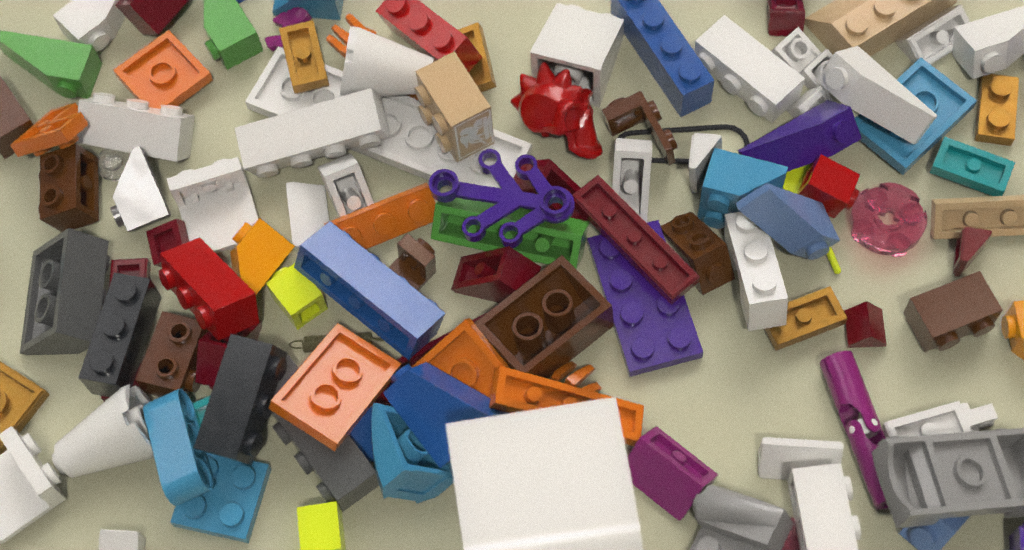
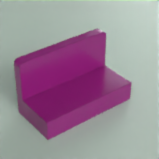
[627,426,719,521]

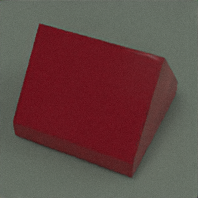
[844,301,887,348]

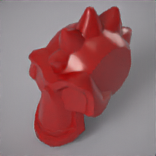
[510,62,603,159]

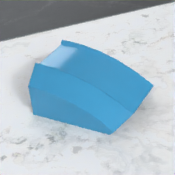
[371,402,454,504]

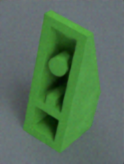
[204,0,263,70]
[0,30,102,99]

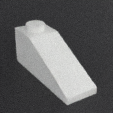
[53,0,125,52]
[952,6,1024,79]
[817,46,937,145]

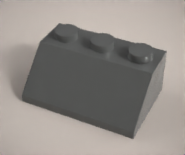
[20,228,110,355]

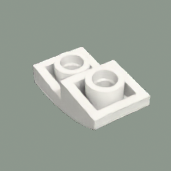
[771,27,833,94]

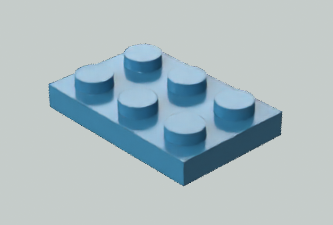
[855,57,977,175]

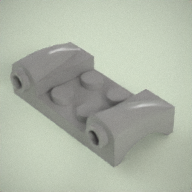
[872,428,1024,528]
[690,484,794,550]

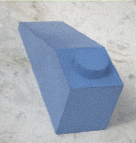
[736,183,840,260]

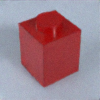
[797,154,860,218]

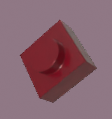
[146,219,189,268]

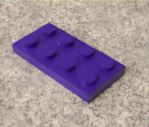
[587,220,704,377]

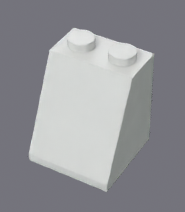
[530,3,624,108]

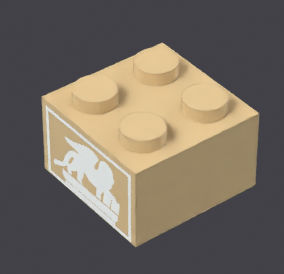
[414,51,495,163]

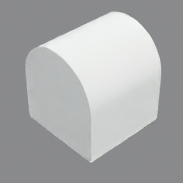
[446,397,643,550]

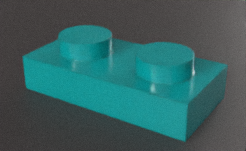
[930,136,1015,196]

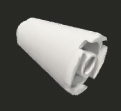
[340,26,434,97]
[52,384,154,478]

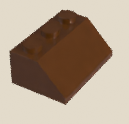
[474,255,614,379]

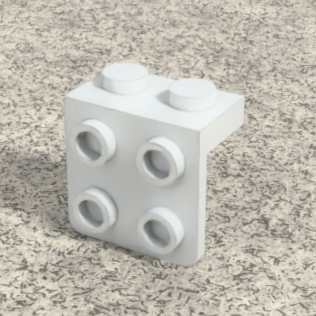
[167,157,259,253]
[0,426,66,544]

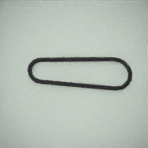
[614,124,750,164]

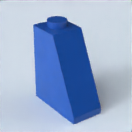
[383,362,510,468]

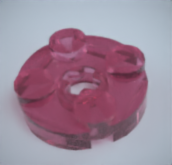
[850,182,927,257]

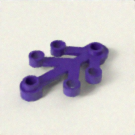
[429,149,575,248]

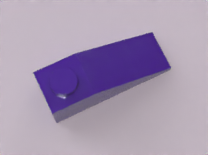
[738,100,862,172]

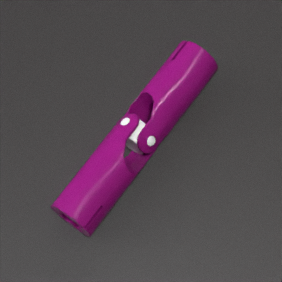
[819,350,888,510]

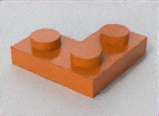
[10,102,88,157]

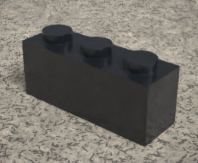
[78,272,162,397]
[194,334,287,465]

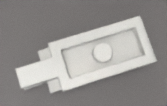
[882,401,998,438]

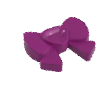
[264,7,312,51]

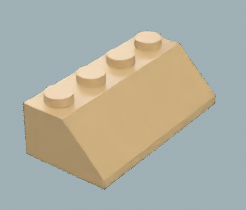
[804,0,957,57]

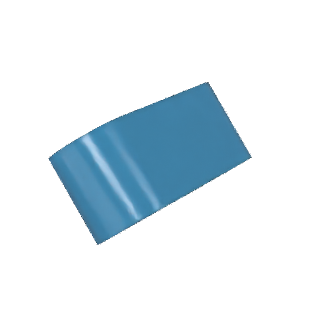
[143,388,214,506]

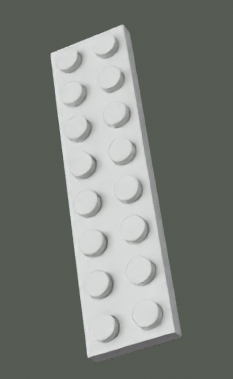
[245,46,532,189]

